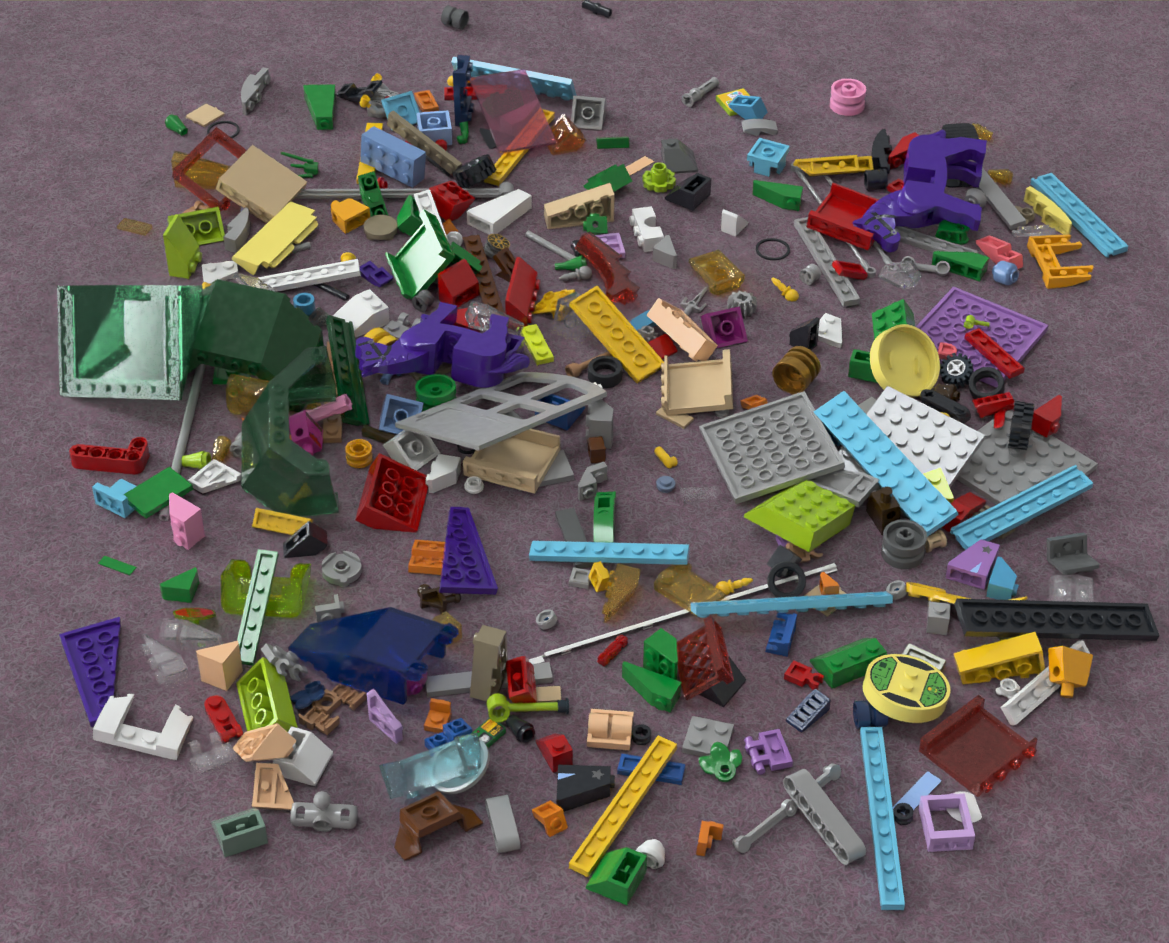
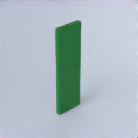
[98,556,137,575]

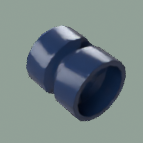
[853,700,888,729]

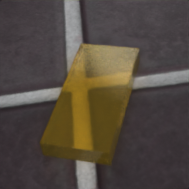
[117,218,152,236]

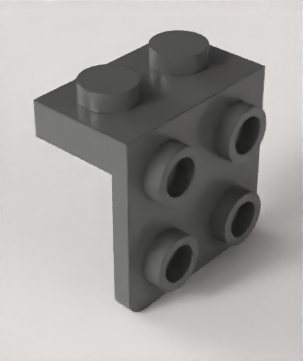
[1046,532,1099,575]

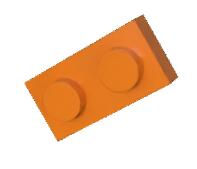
[414,90,439,112]

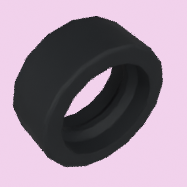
[588,356,622,388]
[969,367,1005,399]
[767,562,806,598]

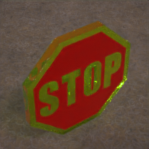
[173,607,216,627]

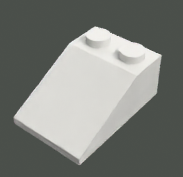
[325,289,390,338]

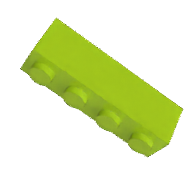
[236,657,297,732]

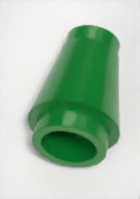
[165,114,188,136]

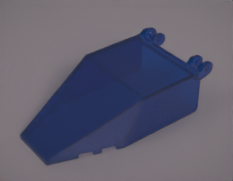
[288,607,459,705]

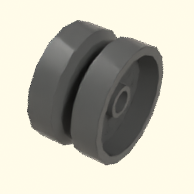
[881,520,927,569]

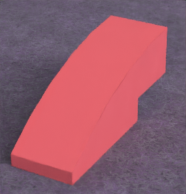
[976,235,1023,269]

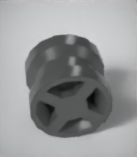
[412,290,434,312]

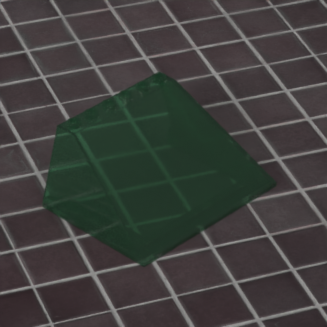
[57,285,203,400]

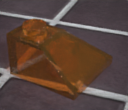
[542,114,587,155]

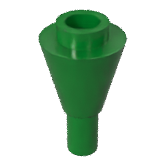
[555,255,587,271]

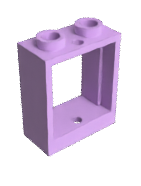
[919,793,975,852]

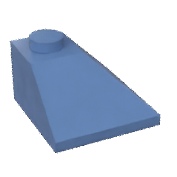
[379,394,423,435]

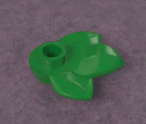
[698,742,742,782]

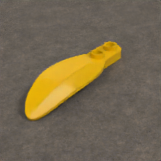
[906,582,1028,604]

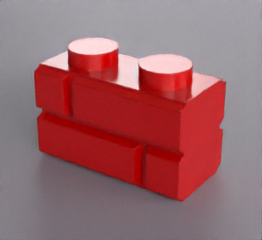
[506,656,537,703]

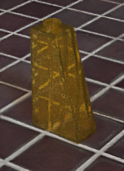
[171,151,231,189]

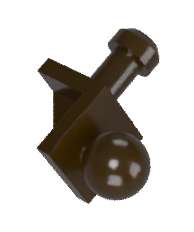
[417,584,461,615]

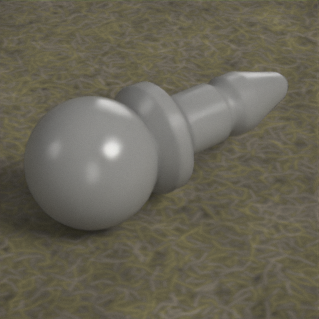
[559,266,592,281]

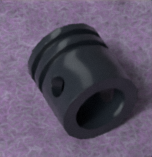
[864,169,888,190]

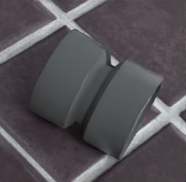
[441,5,469,30]

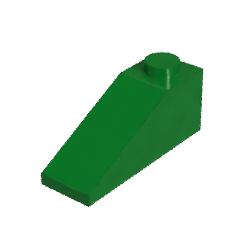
[752,180,803,211]
[931,251,989,282]
[622,661,682,713]

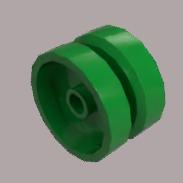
[415,374,456,412]

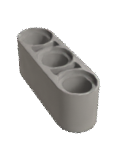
[485,795,520,853]

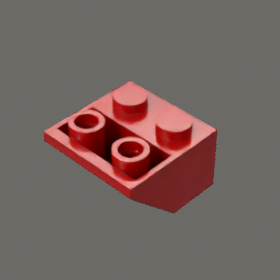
[429,181,475,221]
[438,259,479,307]

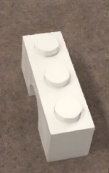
[629,206,664,252]

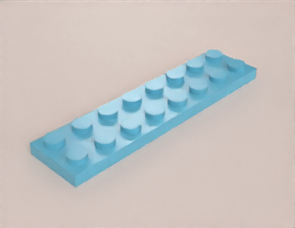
[451,57,577,100]

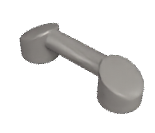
[901,256,950,277]

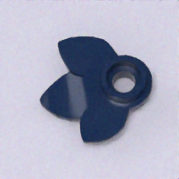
[290,681,325,710]

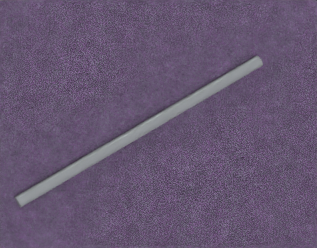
[159,364,206,521]

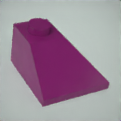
[700,306,748,348]

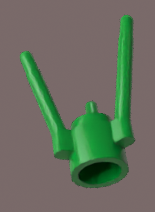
[280,152,319,178]

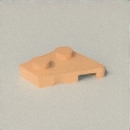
[252,763,294,810]

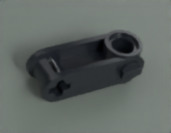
[920,389,971,425]

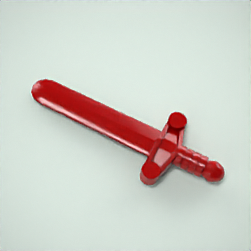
[988,403,1014,429]

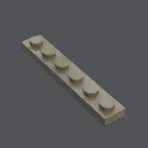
[387,110,462,177]

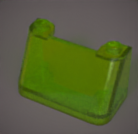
[221,559,311,618]

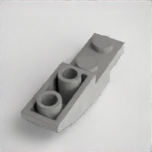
[241,67,271,115]

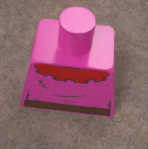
[288,410,323,459]

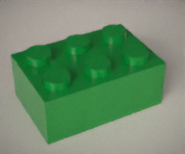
[872,299,915,340]

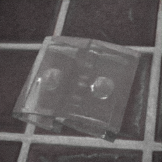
[1049,575,1094,602]

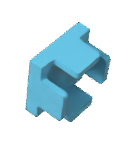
[747,138,790,176]

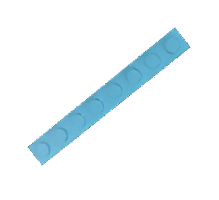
[529,541,690,565]

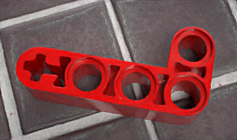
[69,437,150,475]

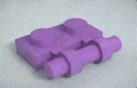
[744,729,793,775]

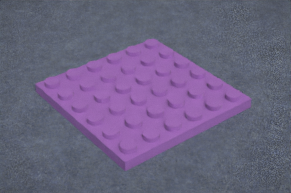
[916,287,1048,388]

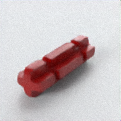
[597,634,628,666]

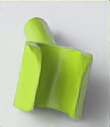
[964,315,990,329]

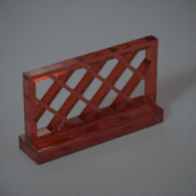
[677,615,734,701]

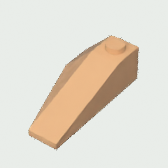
[232,723,297,762]

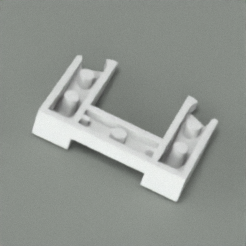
[93,694,193,760]

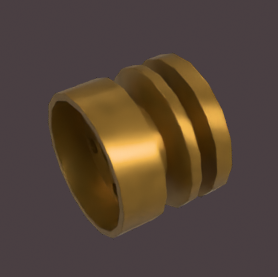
[772,346,821,395]

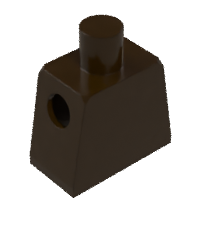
[866,486,900,535]

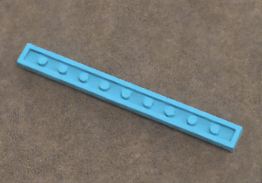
[691,591,893,618]
[860,727,905,910]

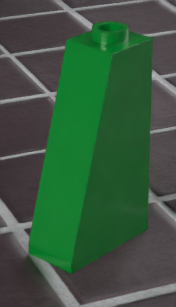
[303,84,336,130]

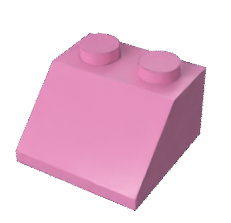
[169,492,205,550]

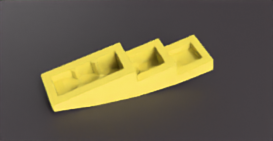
[1024,186,1072,235]

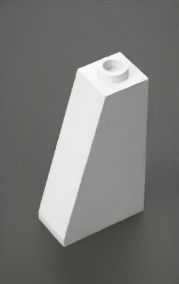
[467,189,532,235]

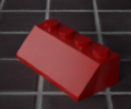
[505,257,541,329]

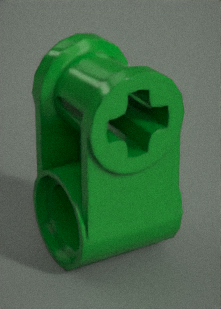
[935,220,970,245]

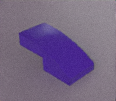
[360,261,393,287]

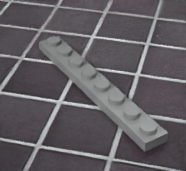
[794,217,860,307]

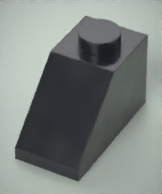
[789,317,820,350]
[283,521,328,558]

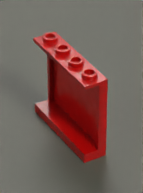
[806,183,879,251]

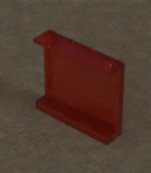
[919,695,1038,797]

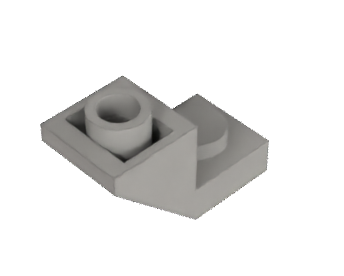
[578,462,607,501]

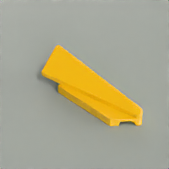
[793,155,874,176]

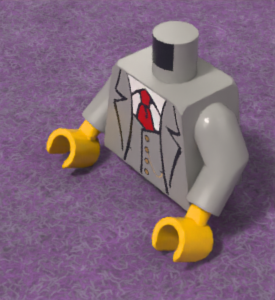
[360,73,399,118]

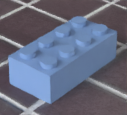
[360,126,426,188]

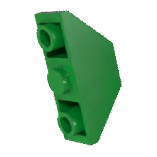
[358,171,388,217]

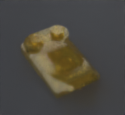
[689,249,745,295]
[226,374,288,418]
[654,562,726,616]

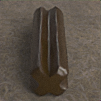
[361,425,395,444]

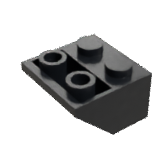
[665,173,711,211]

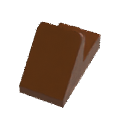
[493,247,516,282]

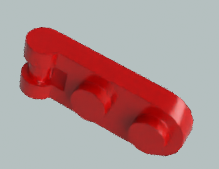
[204,695,243,743]

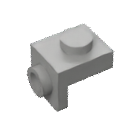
[315,594,345,625]

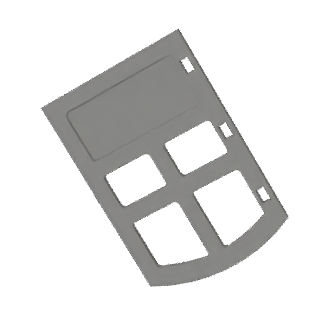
[395,372,607,450]

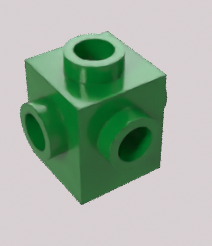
[583,213,608,236]

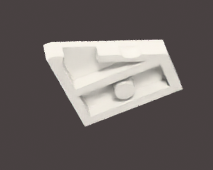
[202,261,238,284]
[818,313,842,348]
[188,459,242,493]

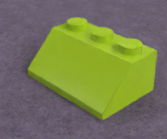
[167,207,225,245]

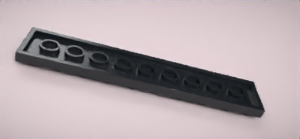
[954,598,1160,641]

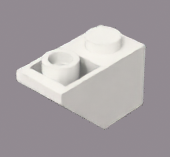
[426,454,461,493]

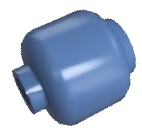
[992,261,1019,285]

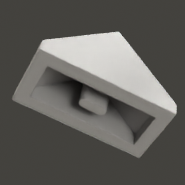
[652,235,677,269]

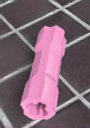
[306,394,352,422]

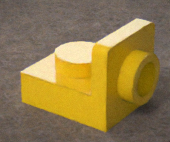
[588,561,615,592]

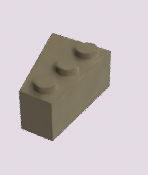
[470,625,508,702]

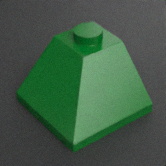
[397,195,423,236]

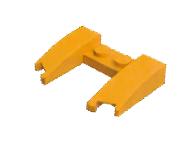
[1027,234,1094,289]

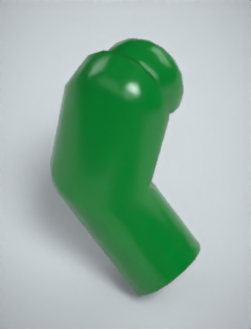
[457,122,469,144]

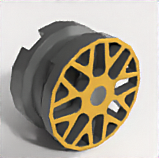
[483,234,510,258]

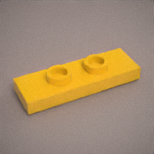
[252,508,313,535]

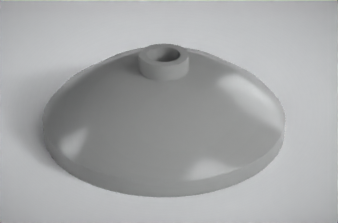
[430,736,490,794]

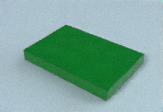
[124,466,193,519]

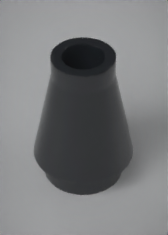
[506,715,535,743]

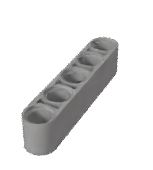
[783,769,866,865]

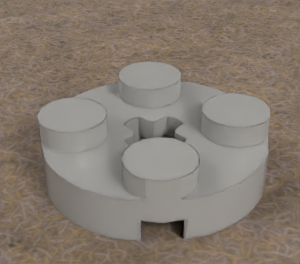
[322,551,362,587]

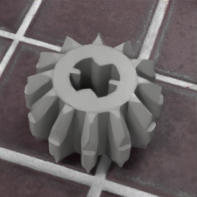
[727,290,757,318]

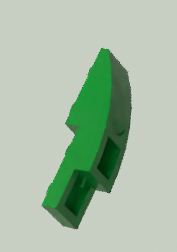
[593,491,616,543]

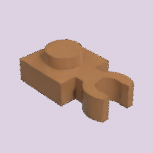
[786,543,823,563]

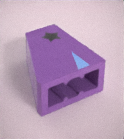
[946,539,1000,590]

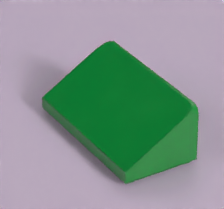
[596,136,629,149]

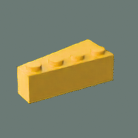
[954,632,1045,684]

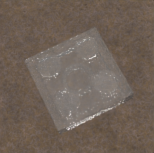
[1012,225,1055,237]

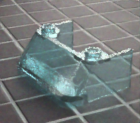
[379,733,481,799]

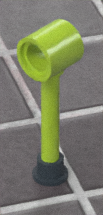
[487,693,569,722]

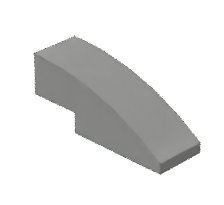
[224,207,250,253]

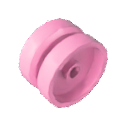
[830,79,866,116]

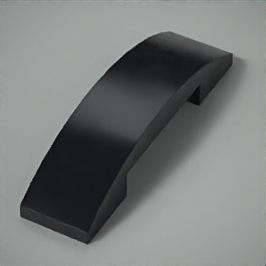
[336,80,383,102]

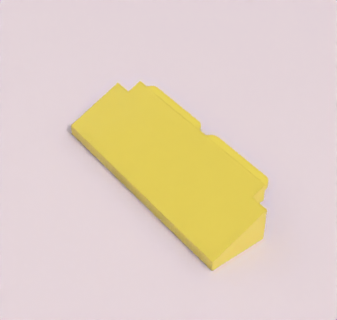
[232,201,318,275]

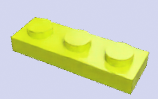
[520,324,554,365]

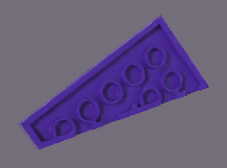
[439,507,498,595]
[59,617,121,727]

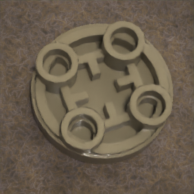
[364,215,398,241]

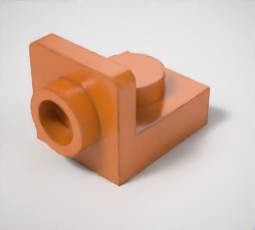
[740,395,767,410]
[424,698,452,733]
[532,800,568,837]
[696,821,724,856]

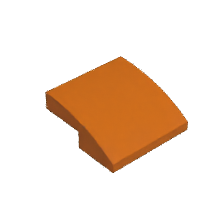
[408,540,445,575]

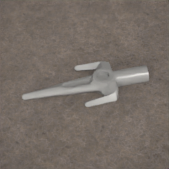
[680,287,708,316]

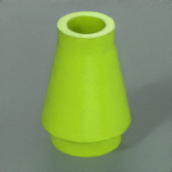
[182,451,212,469]

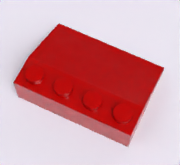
[355,453,428,533]

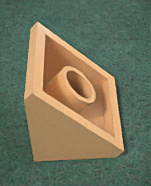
[196,641,243,691]

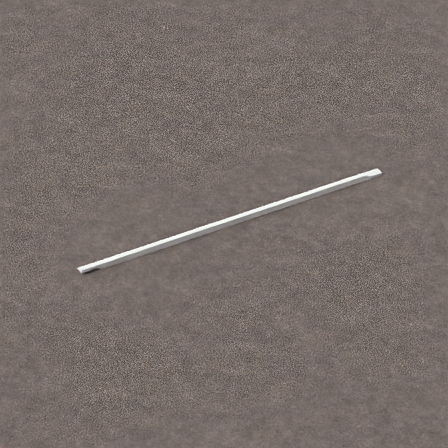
[529,563,838,664]

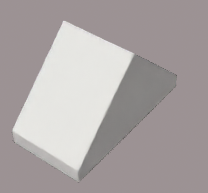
[721,209,749,237]

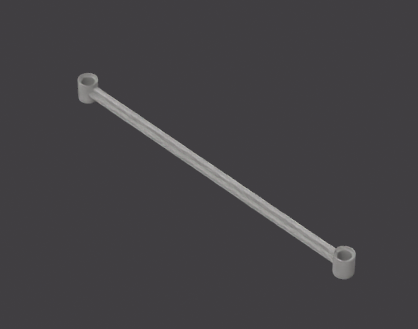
[294,182,514,199]

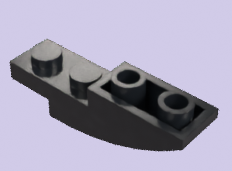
[871,129,892,174]

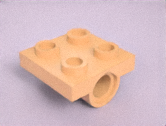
[587,709,634,750]

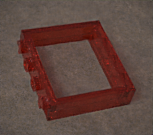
[172,127,247,212]

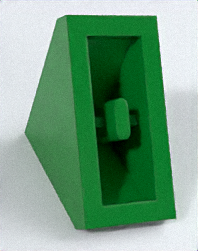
[160,567,200,603]

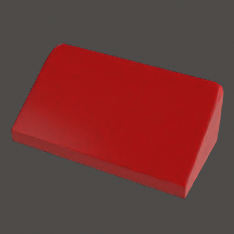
[647,334,678,360]

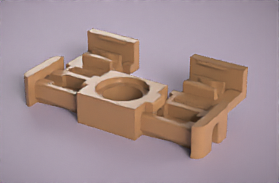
[299,677,366,735]

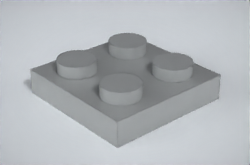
[682,716,734,757]

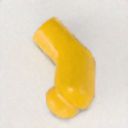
[654,446,678,468]

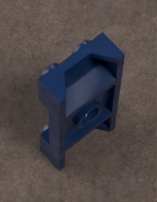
[453,55,475,127]

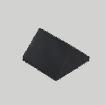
[688,656,746,707]

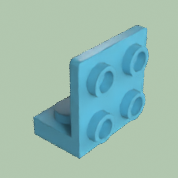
[92,479,136,518]

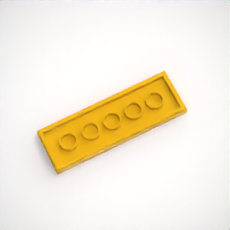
[569,286,664,384]

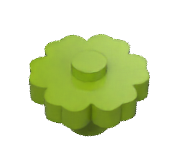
[642,163,676,193]

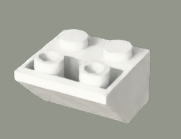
[273,726,333,786]

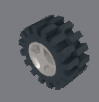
[940,353,974,389]

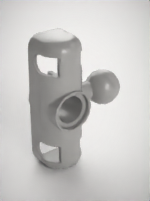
[290,791,358,832]

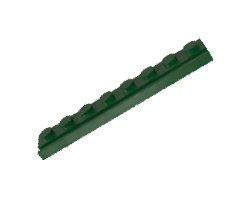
[326,315,370,426]

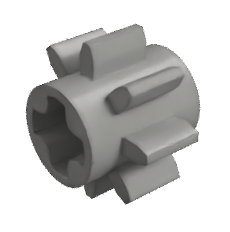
[637,326,658,342]

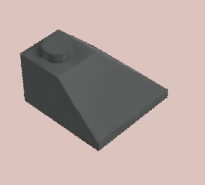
[661,138,698,174]

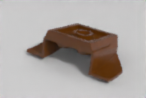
[394,791,483,861]

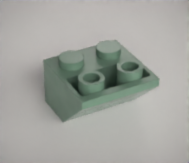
[211,808,268,857]

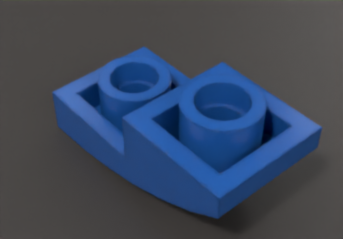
[424,718,472,756]

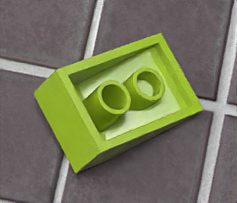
[163,214,202,279]

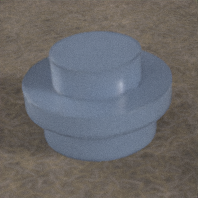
[656,476,675,493]

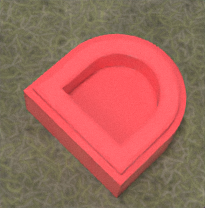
[938,342,957,360]

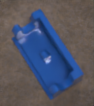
[765,613,797,657]

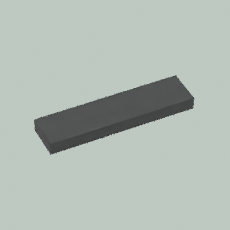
[555,508,595,569]

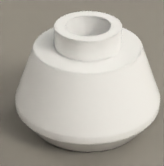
[636,839,665,869]

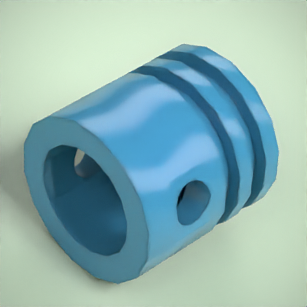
[293,293,316,321]

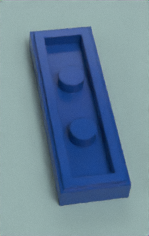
[617,753,685,785]

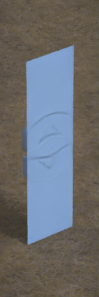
[893,771,942,814]

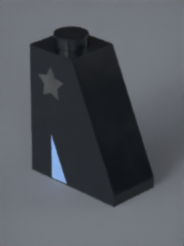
[556,765,615,812]

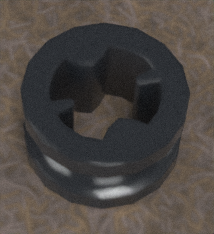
[632,724,651,745]
[893,803,913,825]

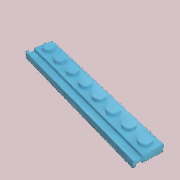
[1031,173,1128,258]
[950,465,1093,550]

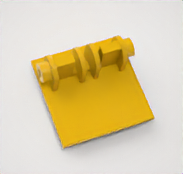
[531,289,575,321]

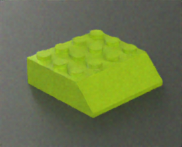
[744,480,855,552]

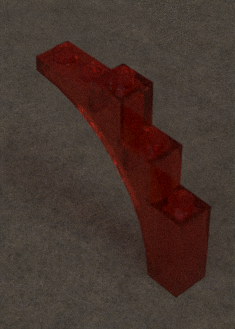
[575,231,640,305]

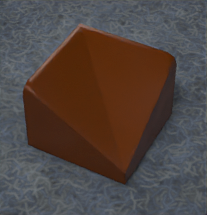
[588,436,606,464]

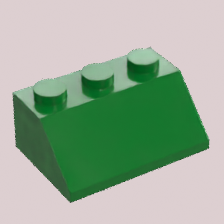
[810,638,887,689]

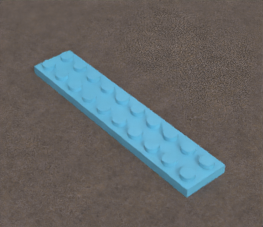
[814,391,958,537]

